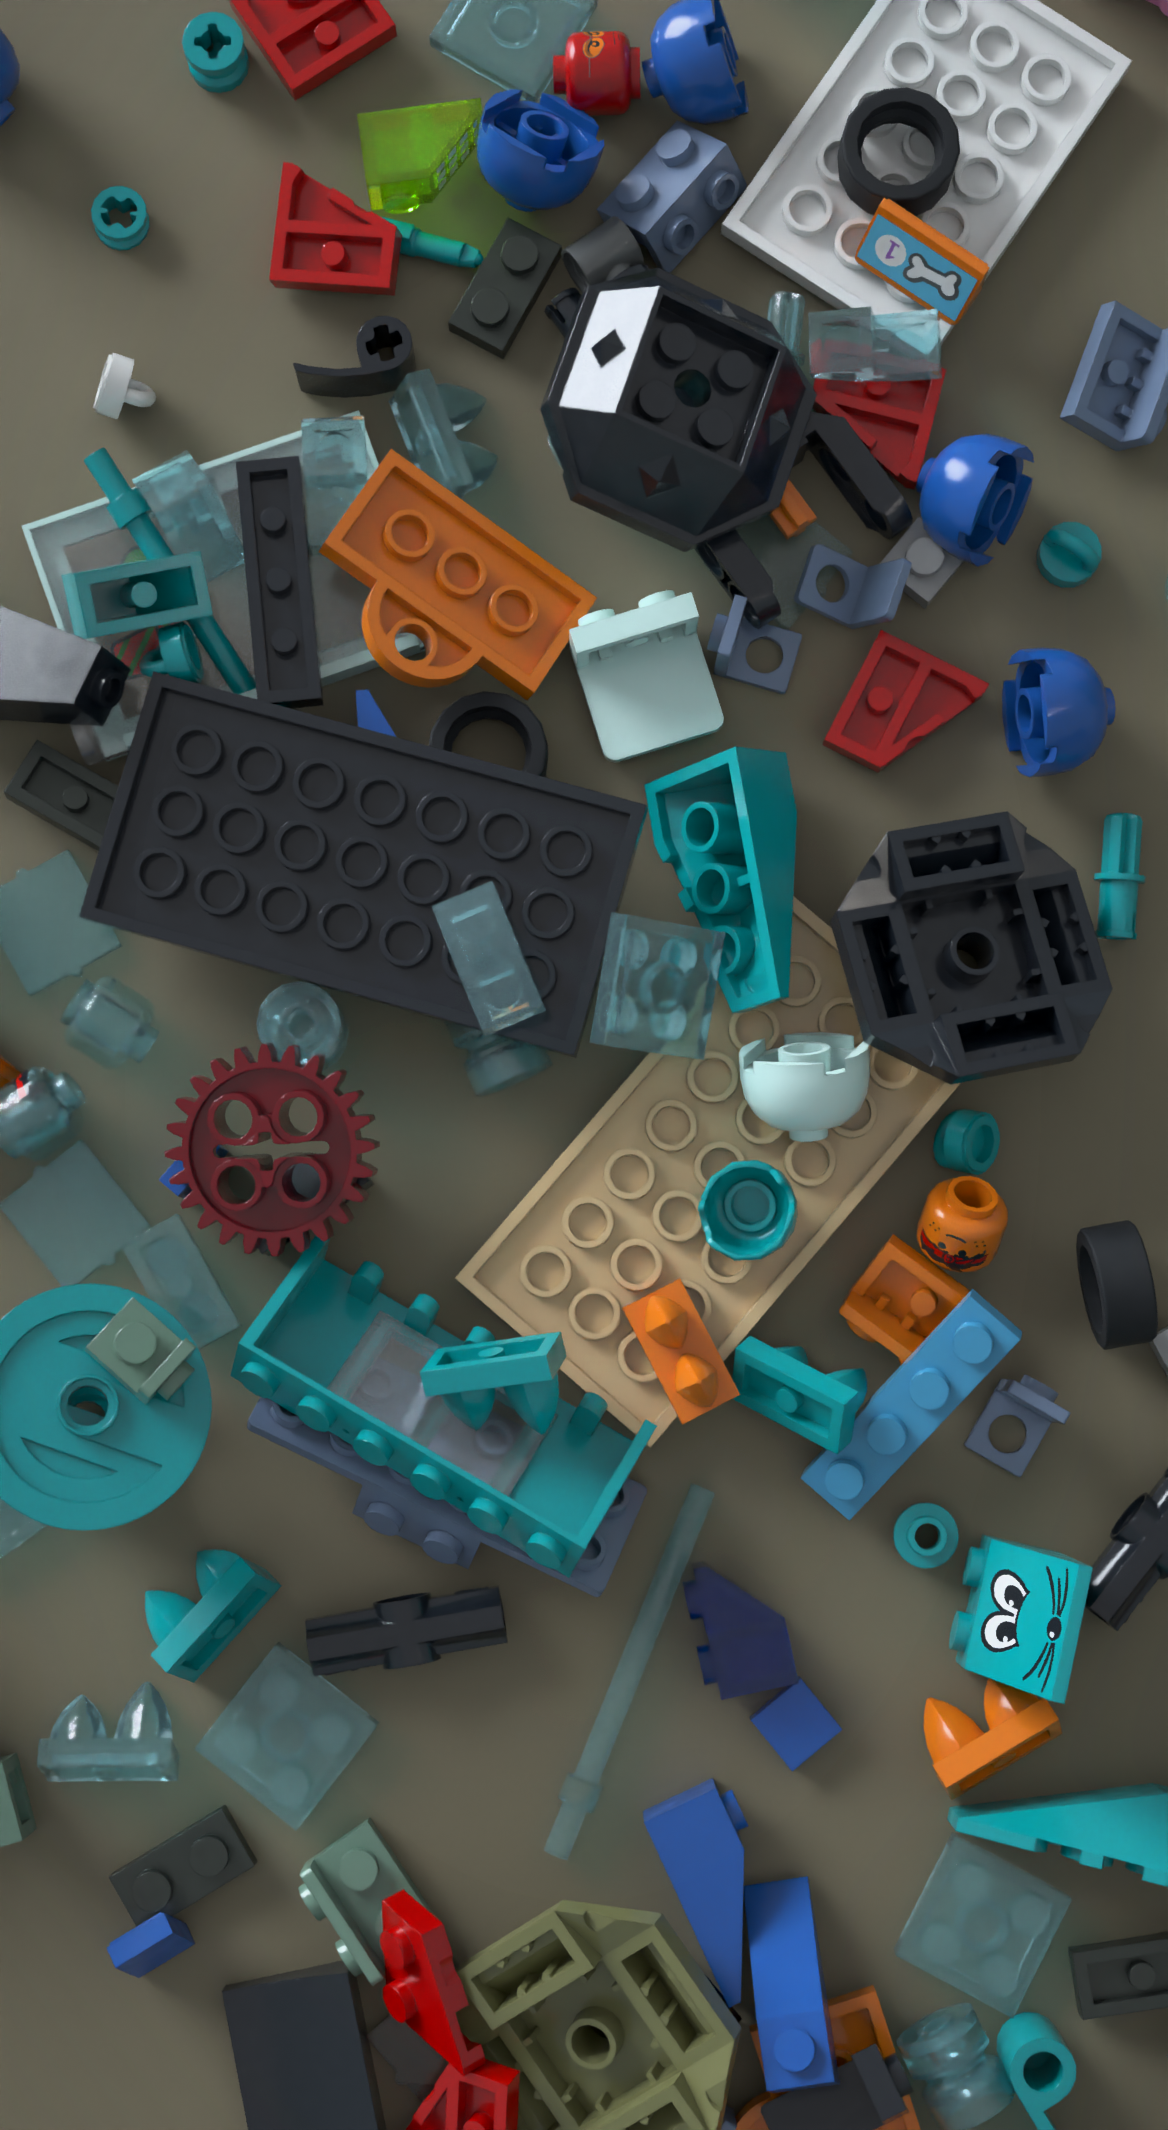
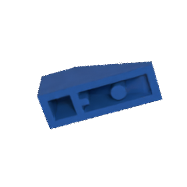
[643,1778,749,2008]
[743,1876,840,2093]

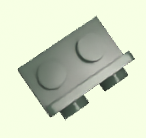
[298,1818,437,1986]

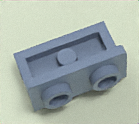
[596,120,747,273]
[1060,300,1168,451]

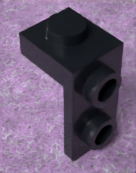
[761,2043,914,2130]

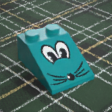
[949,1534,1093,1704]

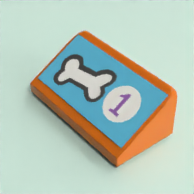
[855,198,989,325]

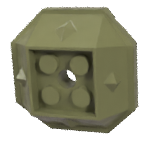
[455,1900,742,2130]

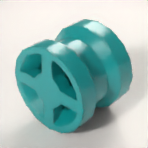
[182,12,250,93]

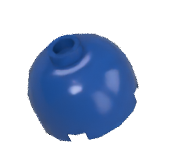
[642,0,749,125]
[477,89,604,212]
[916,434,1034,566]
[1002,648,1116,778]

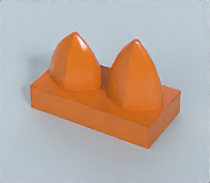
[622,1278,740,1425]
[924,1678,1062,1801]

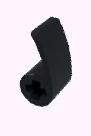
[293,316,416,398]

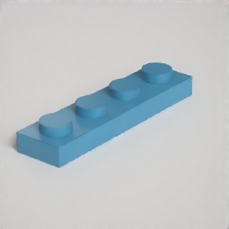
[801,1289,1022,1521]

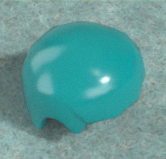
[698,1160,798,1261]

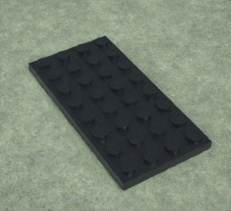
[79,671,648,1058]

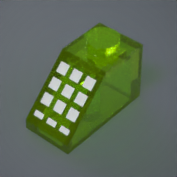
[357,98,482,214]

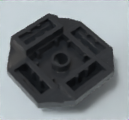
[540,268,817,552]
[830,811,1113,1085]

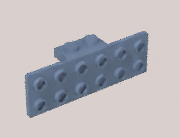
[247,1358,647,1597]

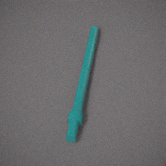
[84,447,256,694]

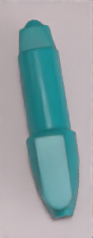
[382,217,484,268]

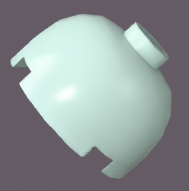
[739,1032,870,1142]

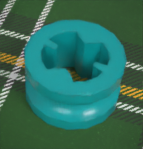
[91,186,150,251]

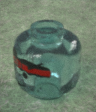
[0,1066,86,1161]

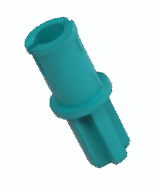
[1094,813,1146,940]

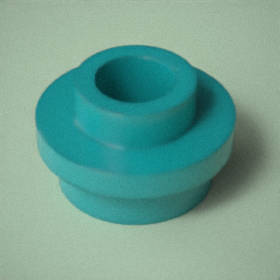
[893,1502,959,1568]

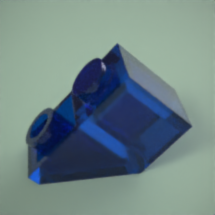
[682,1561,799,1700]

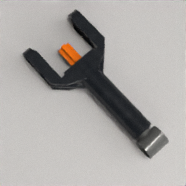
[561,216,913,629]

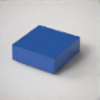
[750,1676,843,1772]
[106,1912,195,1978]

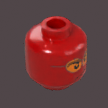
[553,31,640,116]

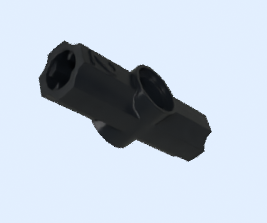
[1085,1468,1168,1631]
[305,1585,508,1676]

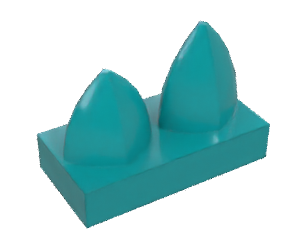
[420,1332,567,1435]
[732,1336,868,1455]
[145,1549,282,1683]

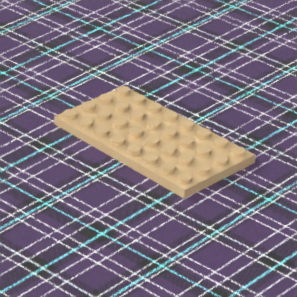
[455,896,961,1448]

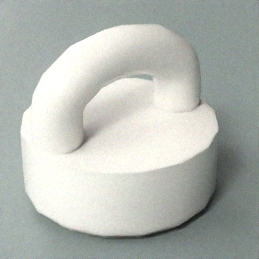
[93,353,156,419]

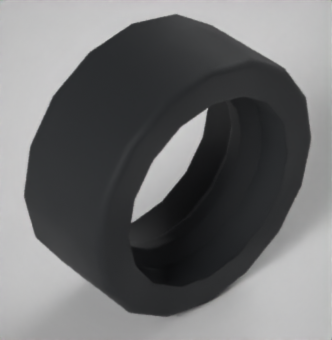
[837,87,960,216]
[429,691,548,777]
[1076,1220,1158,1350]

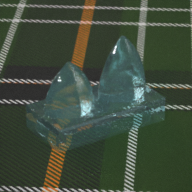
[388,369,498,499]
[37,1681,180,1782]

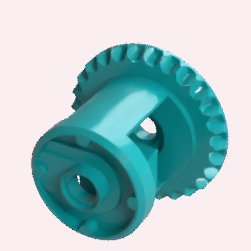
[0,1283,212,1531]

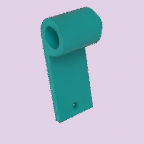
[996,2012,1076,2130]

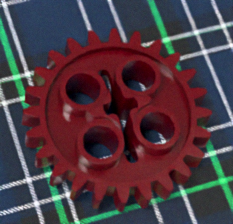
[164,1042,380,1256]

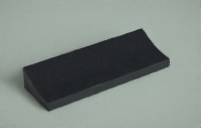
[222,1961,386,2130]

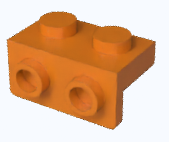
[839,1234,970,1365]

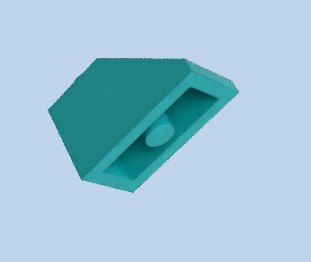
[62,551,213,639]

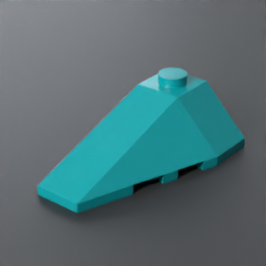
[644,746,797,1013]
[947,1783,1168,1887]

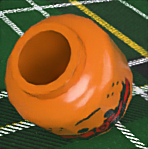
[916,1176,1008,1272]

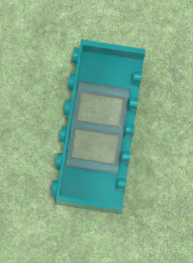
[230,1235,657,1578]

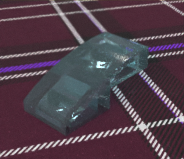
[808,306,942,381]
[301,416,369,556]
[432,881,546,1036]

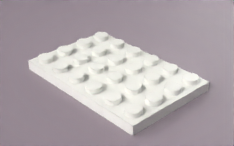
[721,0,1132,364]

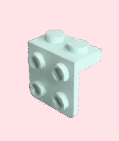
[569,590,724,763]

